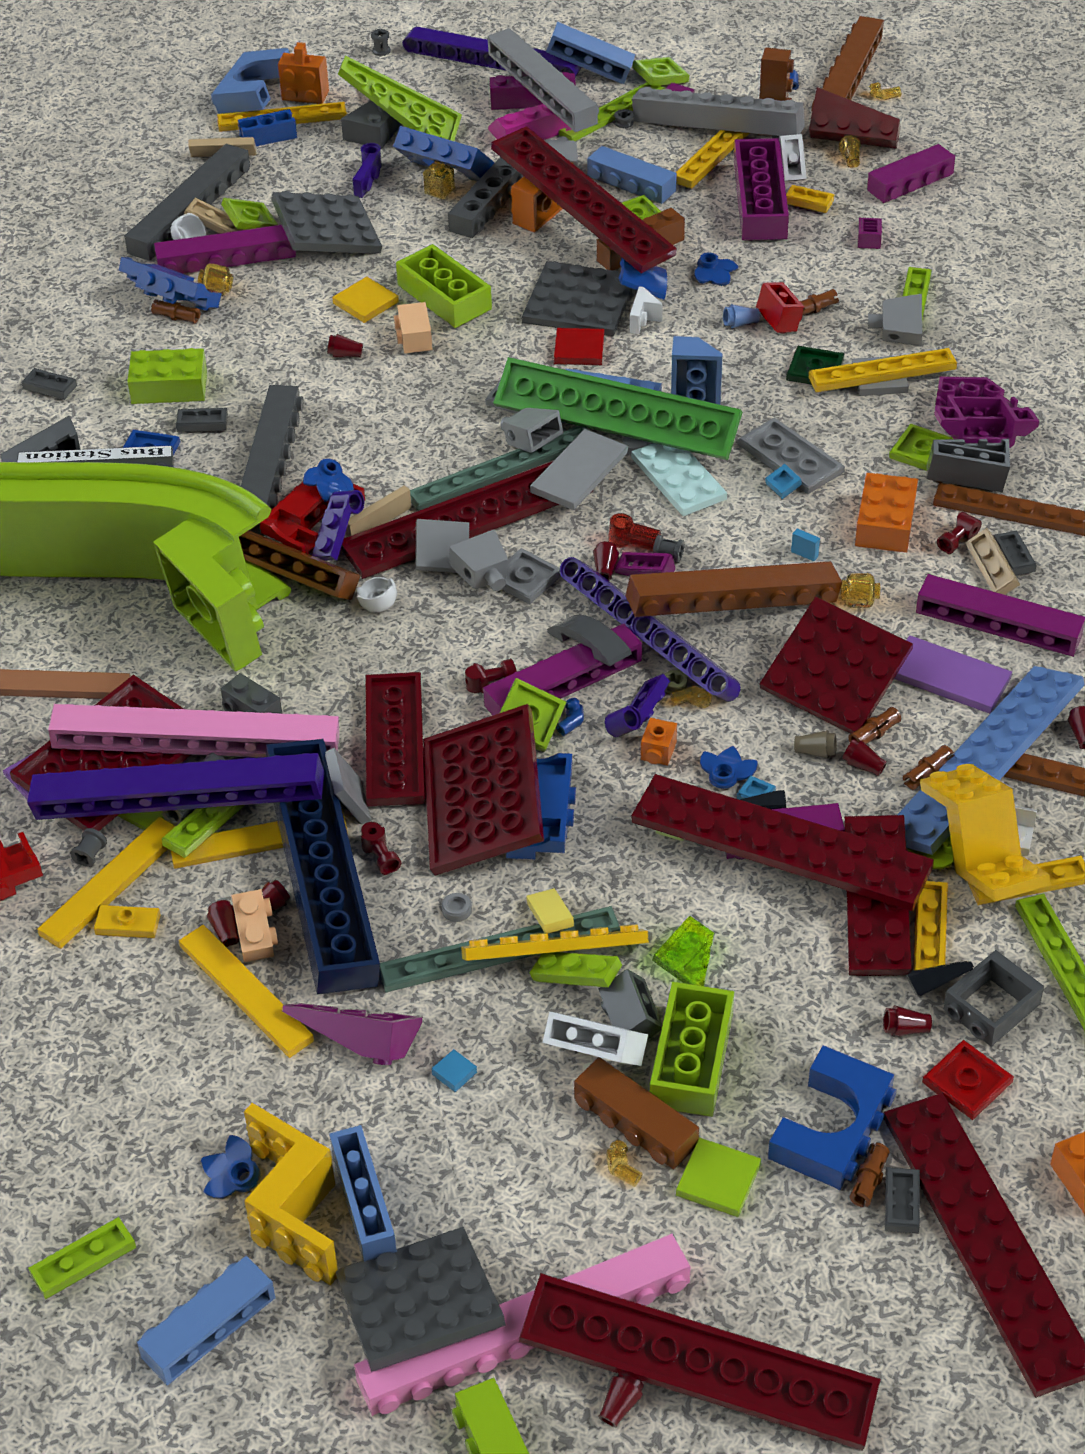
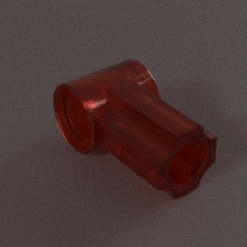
[608,513,661,551]

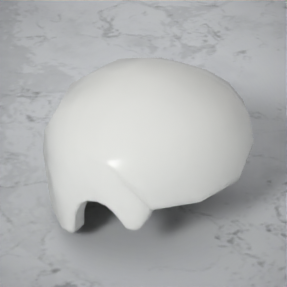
[171,213,206,240]
[356,577,397,612]

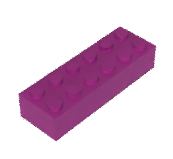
[734,138,789,240]

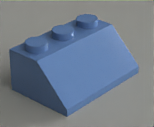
[671,336,723,405]

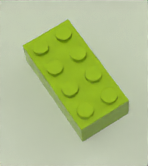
[396,244,492,328]
[650,981,735,1117]

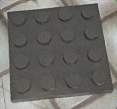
[271,191,382,254]
[522,261,633,336]
[336,1227,506,1372]

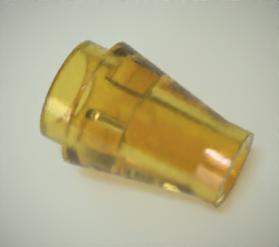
[838,135,860,168]

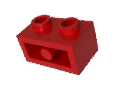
[756,282,804,333]

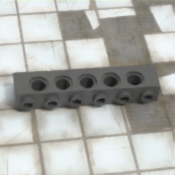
[448,157,524,238]

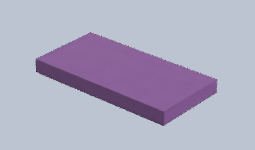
[894,635,1012,714]

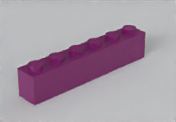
[154,225,296,274]
[916,574,1085,657]
[483,623,642,716]

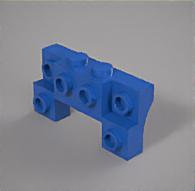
[118,257,222,311]
[506,753,576,859]

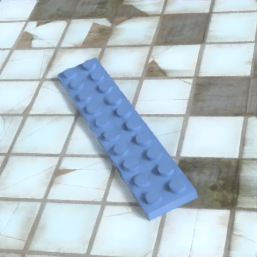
[897,666,1084,855]

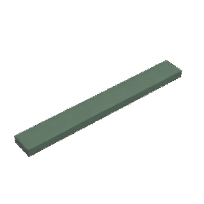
[410,426,588,511]
[379,906,620,993]

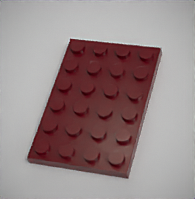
[10,674,192,831]
[423,704,544,876]

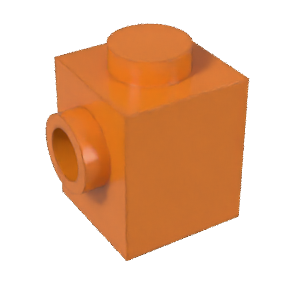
[641,718,677,766]

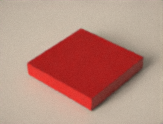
[554,328,604,365]
[922,1040,1014,1120]

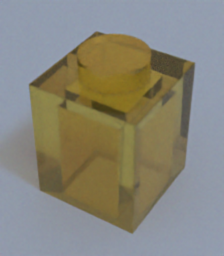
[423,161,455,200]

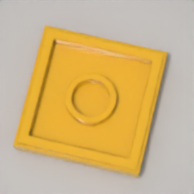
[332,276,399,323]

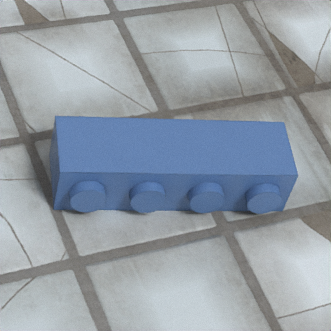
[546,22,635,84]
[587,146,677,204]
[329,1125,397,1262]
[137,1256,276,1386]

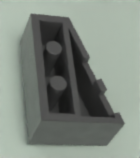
[341,101,402,149]
[0,415,81,462]
[926,439,1010,492]

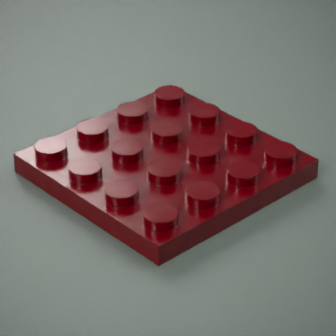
[759,596,913,734]

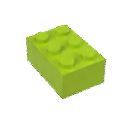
[127,348,207,404]

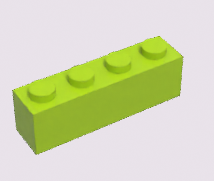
[451,1377,529,1454]

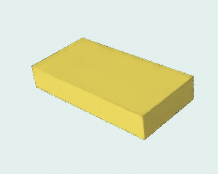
[526,888,574,934]

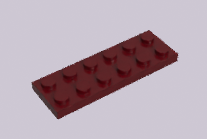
[365,672,425,807]
[844,815,911,976]

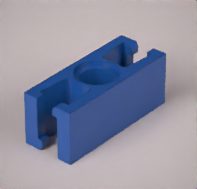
[238,109,297,146]

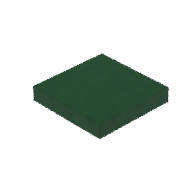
[786,345,845,385]

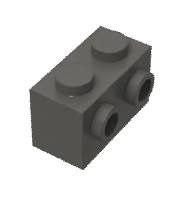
[220,673,283,714]
[598,969,663,1040]

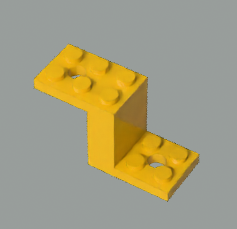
[920,764,1051,901]
[244,1103,338,1286]

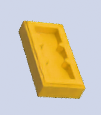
[786,185,834,213]
[94,905,161,938]

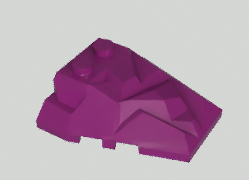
[934,376,1040,448]

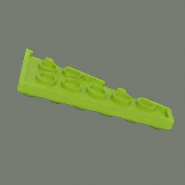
[338,55,462,141]

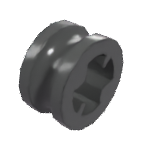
[615,109,634,128]

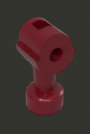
[937,512,982,554]
[465,658,517,694]
[361,822,402,875]

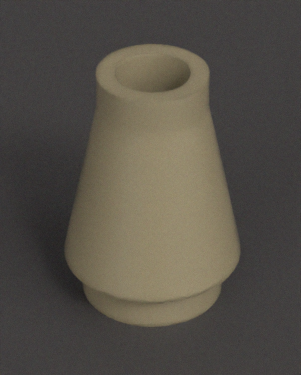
[794,730,837,759]

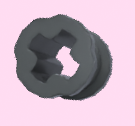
[371,29,391,56]
[653,535,685,563]
[70,828,107,867]

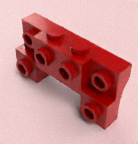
[260,469,365,554]
[0,832,43,901]

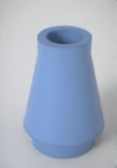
[723,304,760,328]

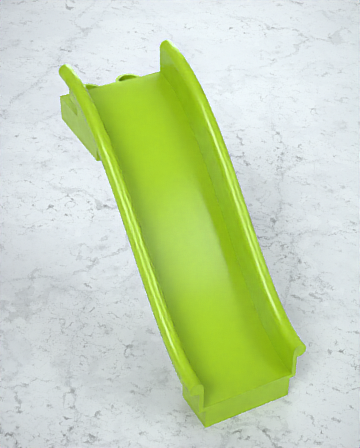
[0,462,291,672]

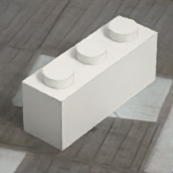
[542,1011,648,1066]

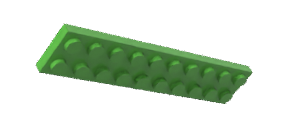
[493,357,743,460]

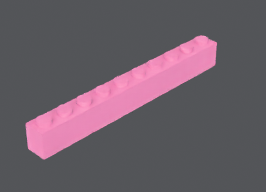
[48,704,339,757]
[354,1234,691,1416]

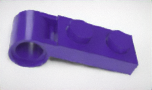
[352,143,382,198]
[312,490,365,561]
[604,674,670,737]

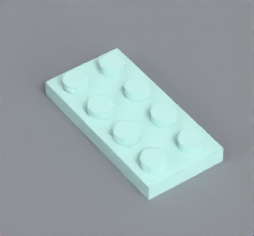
[631,443,727,516]

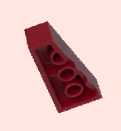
[809,87,901,149]

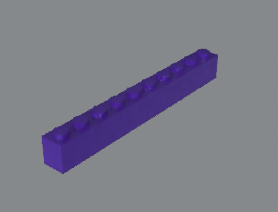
[27,753,324,820]

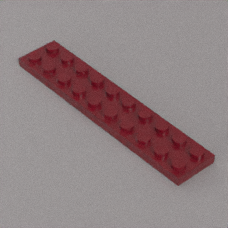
[491,126,677,273]
[341,461,593,579]
[631,774,934,911]
[883,1093,1085,1398]
[519,1273,881,1451]

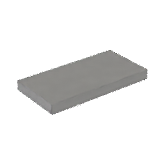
[738,418,845,494]
[530,429,628,510]

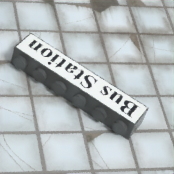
[16,446,174,467]

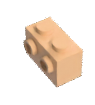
[394,302,432,353]
[231,889,278,962]

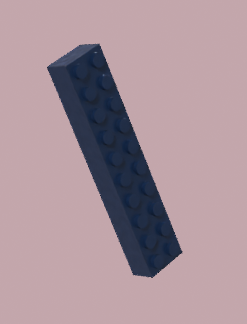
[266,739,380,995]

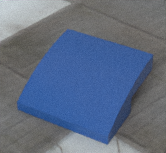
[618,258,667,300]

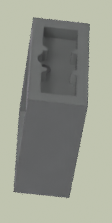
[943,950,1044,1047]

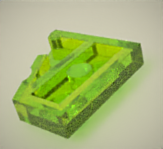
[652,916,714,986]

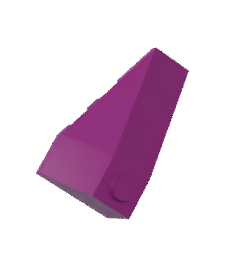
[282,1003,423,1065]

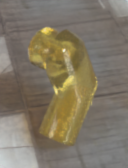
[869,82,902,100]
[670,686,712,708]
[606,1140,643,1187]

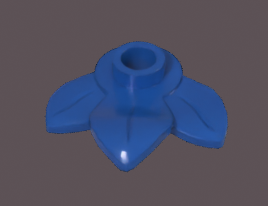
[694,252,738,286]
[303,458,354,502]
[700,746,758,789]
[201,1135,260,1199]

